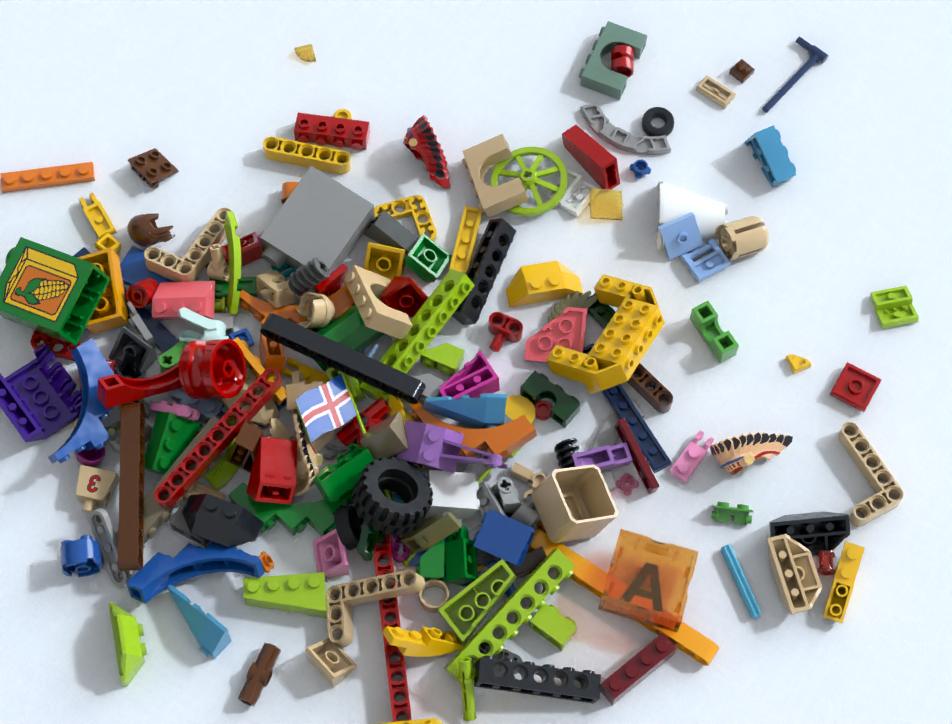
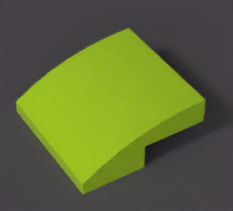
[870,285,919,329]

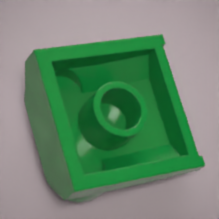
[404,233,452,283]

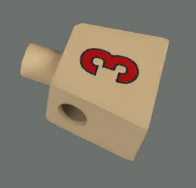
[76,465,119,514]

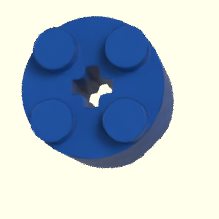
[60,535,103,577]

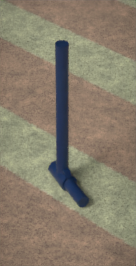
[762,36,829,113]

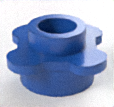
[629,159,651,179]

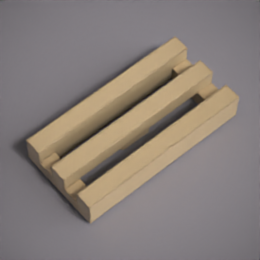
[696,75,736,109]

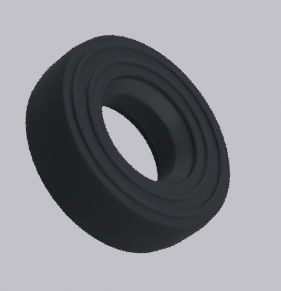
[642,107,674,137]

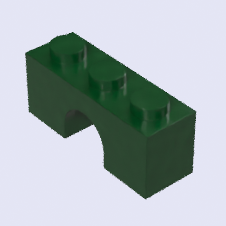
[520,371,581,428]

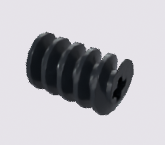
[554,438,580,469]

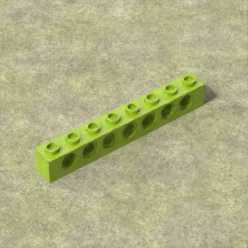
[359,269,475,401]
[444,548,575,685]

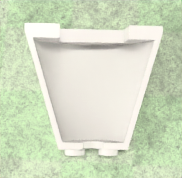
[656,181,728,250]

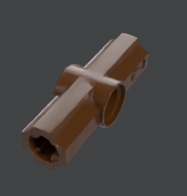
[238,643,281,706]

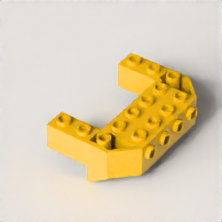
[546,274,665,394]

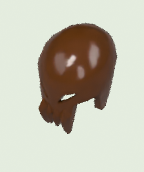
[127,213,175,247]

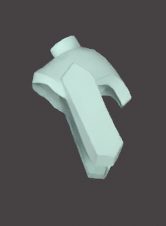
[178,307,229,344]

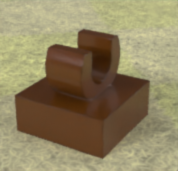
[729,59,755,84]

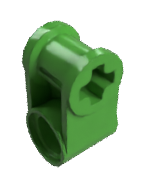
[159,341,187,373]

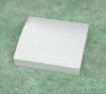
[546,169,599,217]

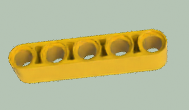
[263,137,351,174]

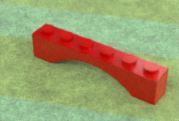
[97,363,182,409]

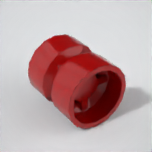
[611,45,634,78]
[126,278,159,308]

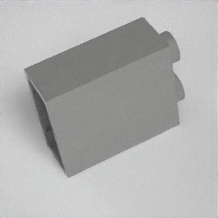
[260,166,375,273]

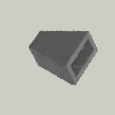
[363,210,419,254]

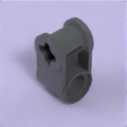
[491,477,521,516]

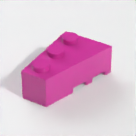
[438,350,500,399]

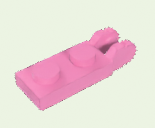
[149,400,200,421]
[669,430,714,483]

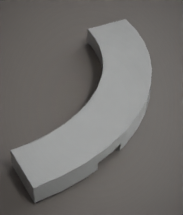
[580,102,671,155]
[593,399,644,492]

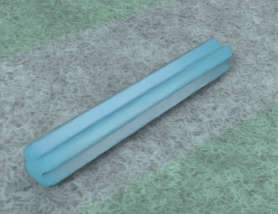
[721,544,762,619]

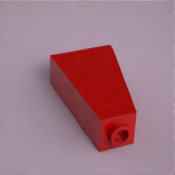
[562,125,620,193]

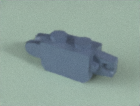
[170,389,231,426]

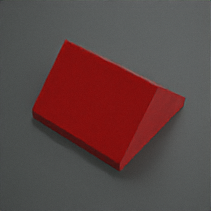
[222,232,264,267]
[380,276,429,318]

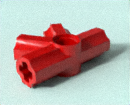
[336,397,392,447]

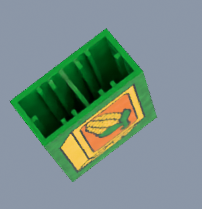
[0,237,111,346]

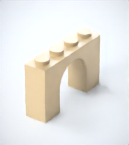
[462,133,529,218]
[344,265,413,340]

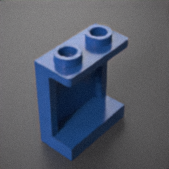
[473,509,537,567]

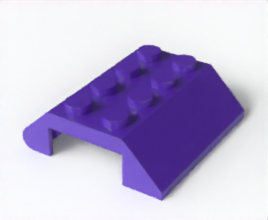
[0,345,82,442]

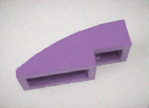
[571,442,632,471]

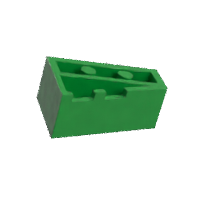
[144,412,202,475]
[313,442,374,503]

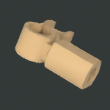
[510,463,546,502]

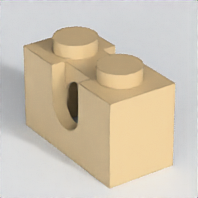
[256,270,296,308]

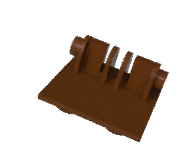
[127,148,179,189]

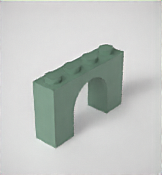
[579,21,647,100]

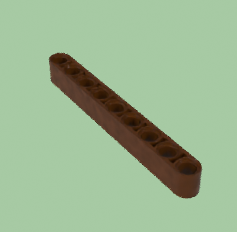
[118,402,145,572]

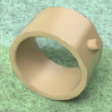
[416,579,451,613]

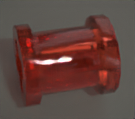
[817,551,835,575]

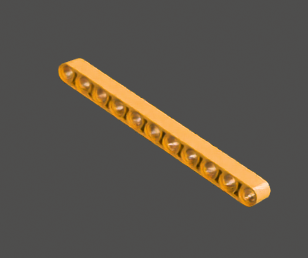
[528,528,719,666]

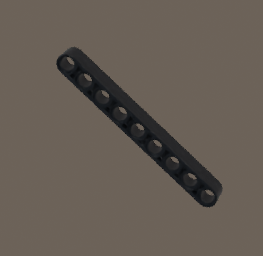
[260,313,426,404]

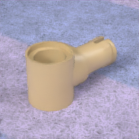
[207,244,229,281]

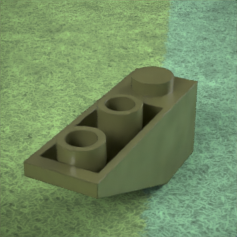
[401,511,462,554]

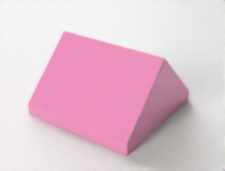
[313,529,350,579]

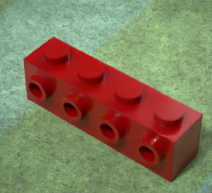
[294,112,370,150]

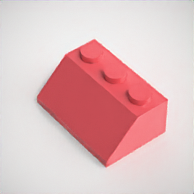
[152,281,215,320]

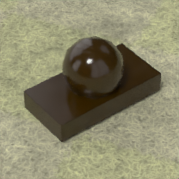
[505,546,547,581]

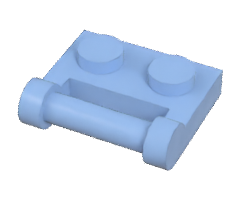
[680,239,731,283]

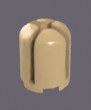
[715,216,769,261]

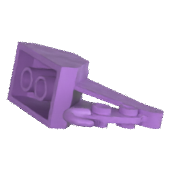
[397,420,509,473]

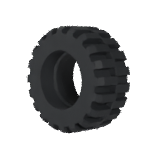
[352,457,433,536]

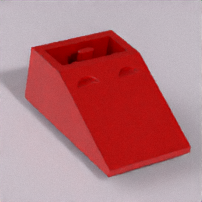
[246,436,297,505]

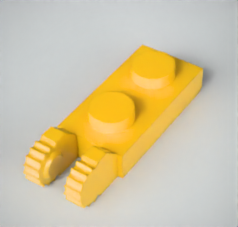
[79,192,117,239]
[282,358,330,384]

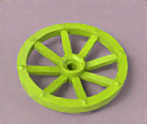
[491,147,568,217]

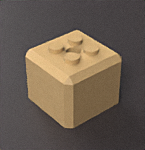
[531,464,618,543]

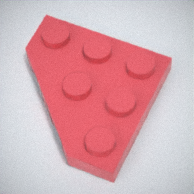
[524,307,587,363]

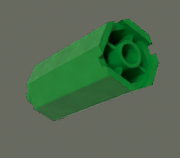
[313,304,385,372]

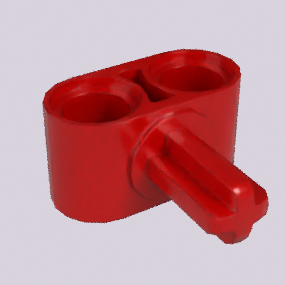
[488,312,523,352]

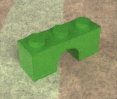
[689,301,739,363]

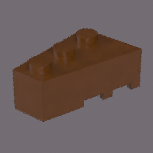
[226,422,265,473]

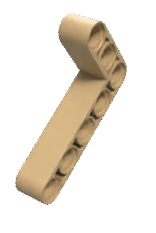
[144,207,231,282]
[838,422,904,527]
[326,570,425,647]

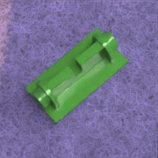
[711,502,754,525]

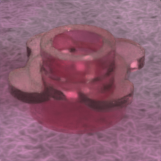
[615,473,639,496]

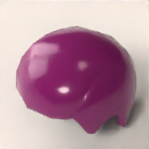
[75,447,105,467]

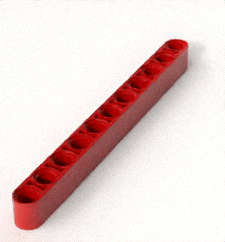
[373,534,412,722]

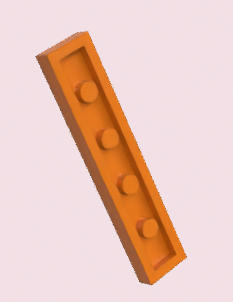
[0,162,95,193]

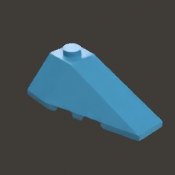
[423,393,507,429]
[168,584,231,659]

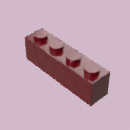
[600,633,676,706]

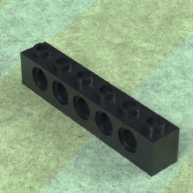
[452,218,516,325]
[474,656,601,704]

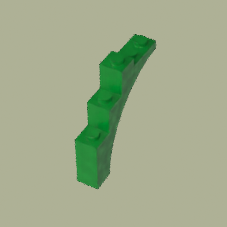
[228,482,354,536]

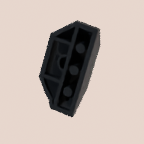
[182,494,264,548]
[769,511,850,555]

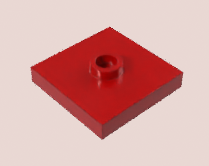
[315,264,348,297]
[829,362,882,412]

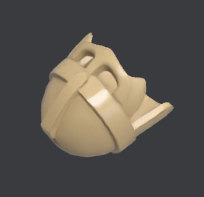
[296,292,335,328]

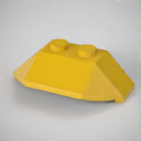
[506,261,583,308]

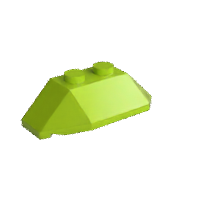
[109,603,147,687]

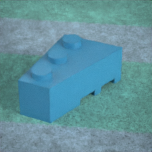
[744,125,796,187]

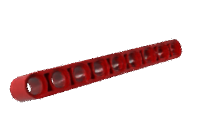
[154,368,282,509]

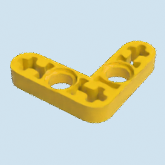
[374,195,437,242]

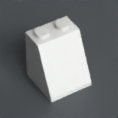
[424,470,480,520]

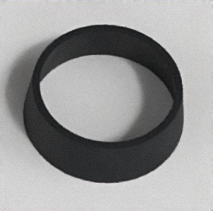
[334,506,363,550]

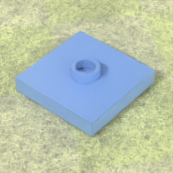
[658,212,704,260]

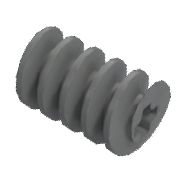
[288,257,330,296]

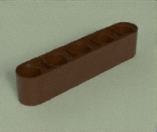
[627,363,673,413]

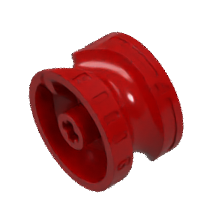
[178,339,246,399]

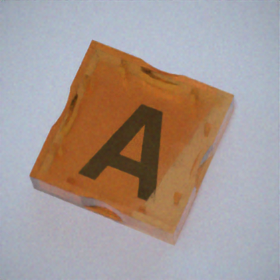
[598,529,699,633]

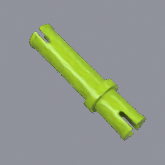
[458,657,477,721]

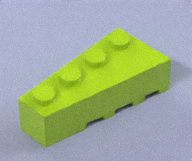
[438,559,517,644]
[243,572,327,618]

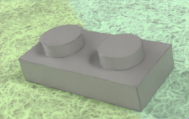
[127,301,156,347]

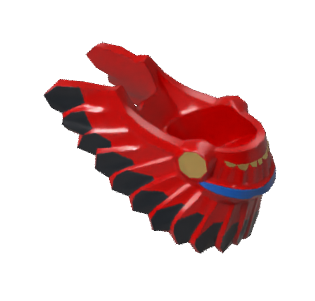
[403,115,451,189]

